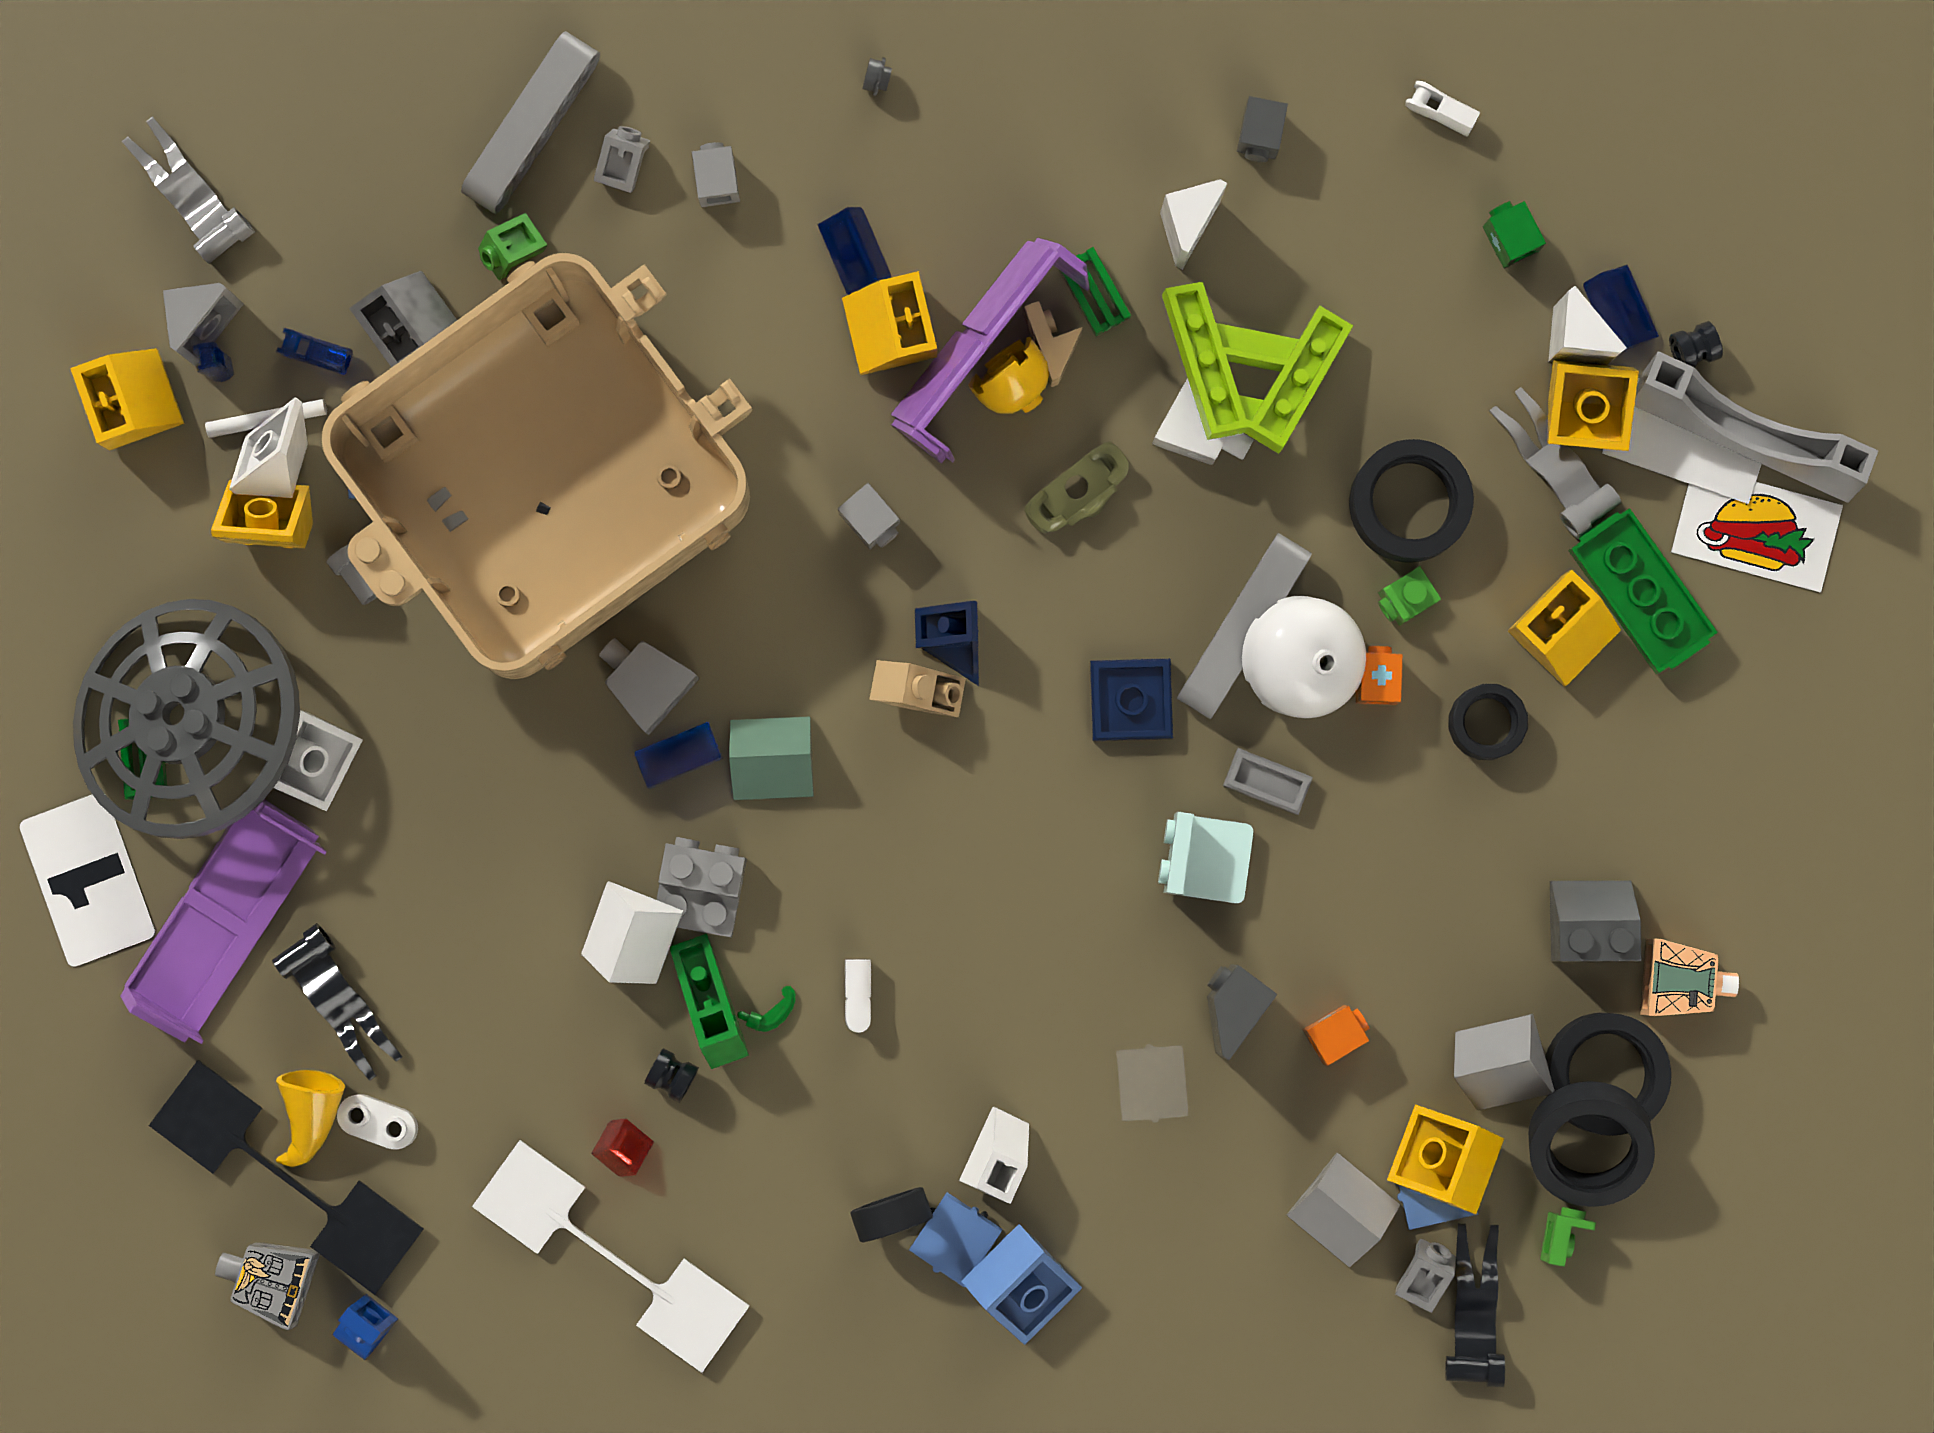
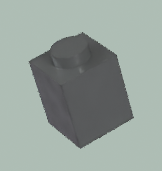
[1237,96,1288,162]

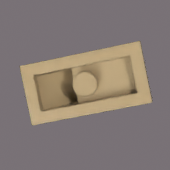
[1023,301,1083,387]

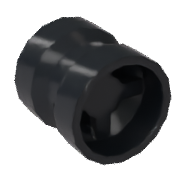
[1669,321,1723,368]
[644,1048,699,1103]

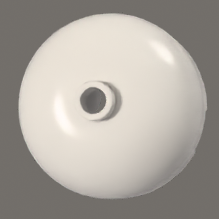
[1242,596,1366,718]

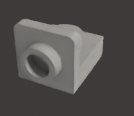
[593,126,650,193]
[1395,1239,1456,1313]

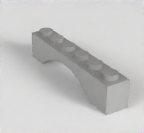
[1634,351,1878,503]

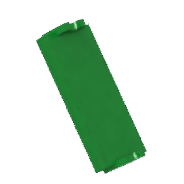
[1568,508,1718,674]

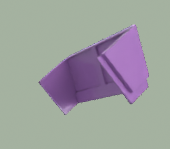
[891,238,1090,464]
[120,799,327,1044]

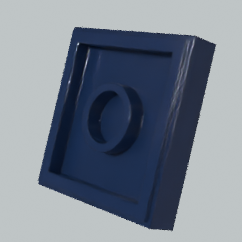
[1090,658,1173,741]

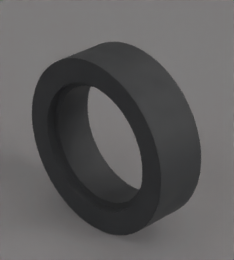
[1349,439,1474,563]
[1545,1013,1672,1136]
[1528,1081,1655,1207]

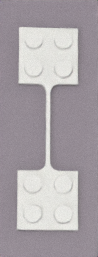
[472,1140,750,1373]

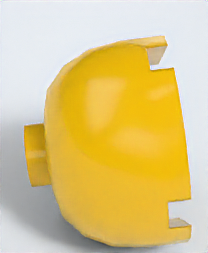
[968,337,1049,414]

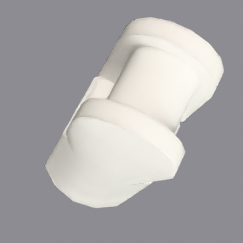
[1405,81,1480,137]
[845,960,871,1033]

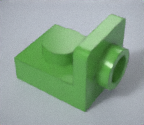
[478,213,547,280]
[1378,566,1441,626]
[1540,1207,1596,1267]

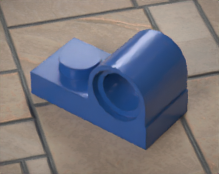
[333,1294,398,1360]

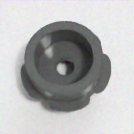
[862,57,892,96]

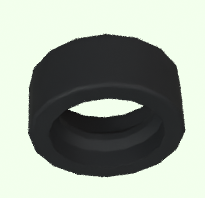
[1448,684,1528,760]
[850,1187,933,1243]

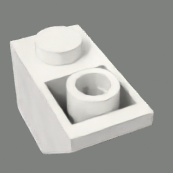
[959,1107,1029,1204]

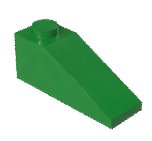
[670,933,749,1069]

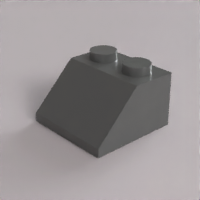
[1550,880,1641,961]
[1207,964,1278,1060]

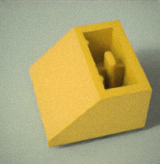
[842,271,937,376]
[70,348,185,451]
[1508,569,1621,687]

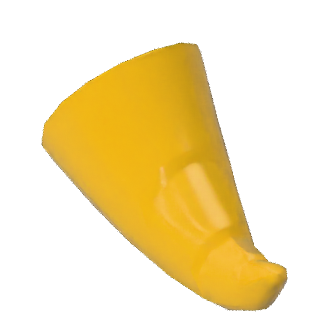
[276,1070,345,1167]

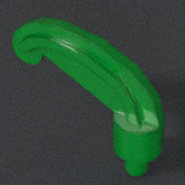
[737,986,796,1032]

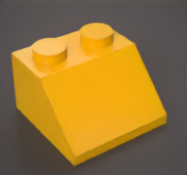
[1547,360,1639,451]
[211,480,313,548]
[1387,1104,1504,1215]

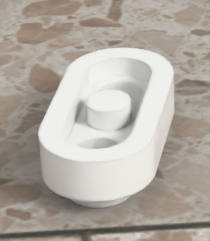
[337,1094,418,1149]

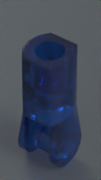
[276,328,353,375]
[192,342,234,382]

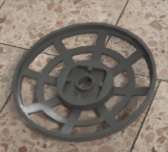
[73,599,300,839]

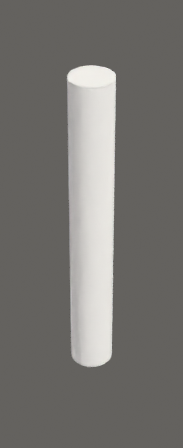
[205,399,327,438]

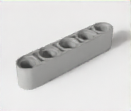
[461,31,600,214]
[1177,533,1312,719]

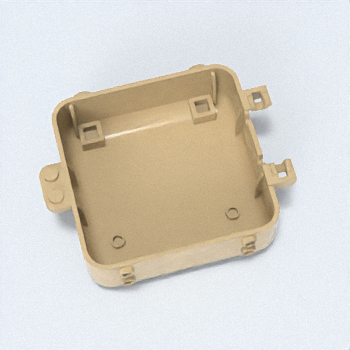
[322,253,752,679]

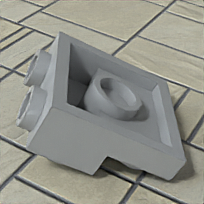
[656,837,747,938]

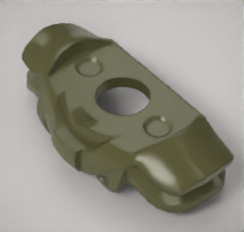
[1024,441,1129,533]

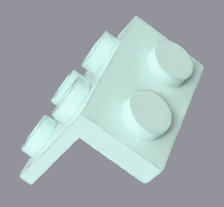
[1158,812,1254,903]

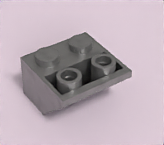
[349,271,457,368]

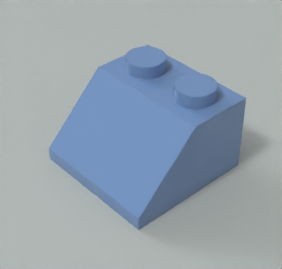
[961,1224,1082,1345]

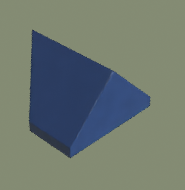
[915,601,979,686]

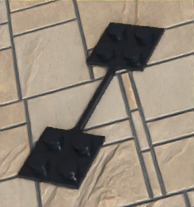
[148,1060,424,1295]

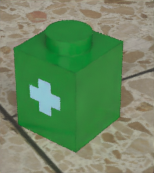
[1483,201,1546,269]

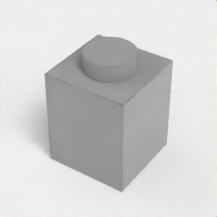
[692,142,740,207]
[838,483,900,549]

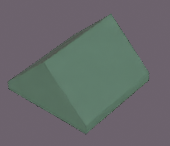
[729,717,814,800]

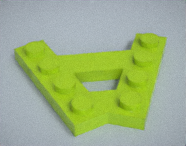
[1162,282,1353,454]

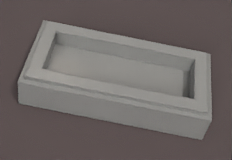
[1223,748,1313,815]

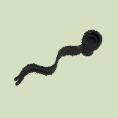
[272,923,403,1081]
[1445,1223,1505,1387]

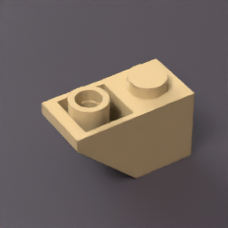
[869,660,966,717]

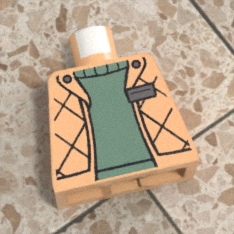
[1640,939,1739,1016]

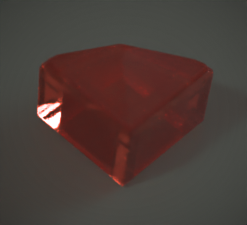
[591,1118,654,1177]

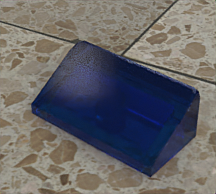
[817,207,892,295]
[1583,265,1659,353]
[634,722,724,789]

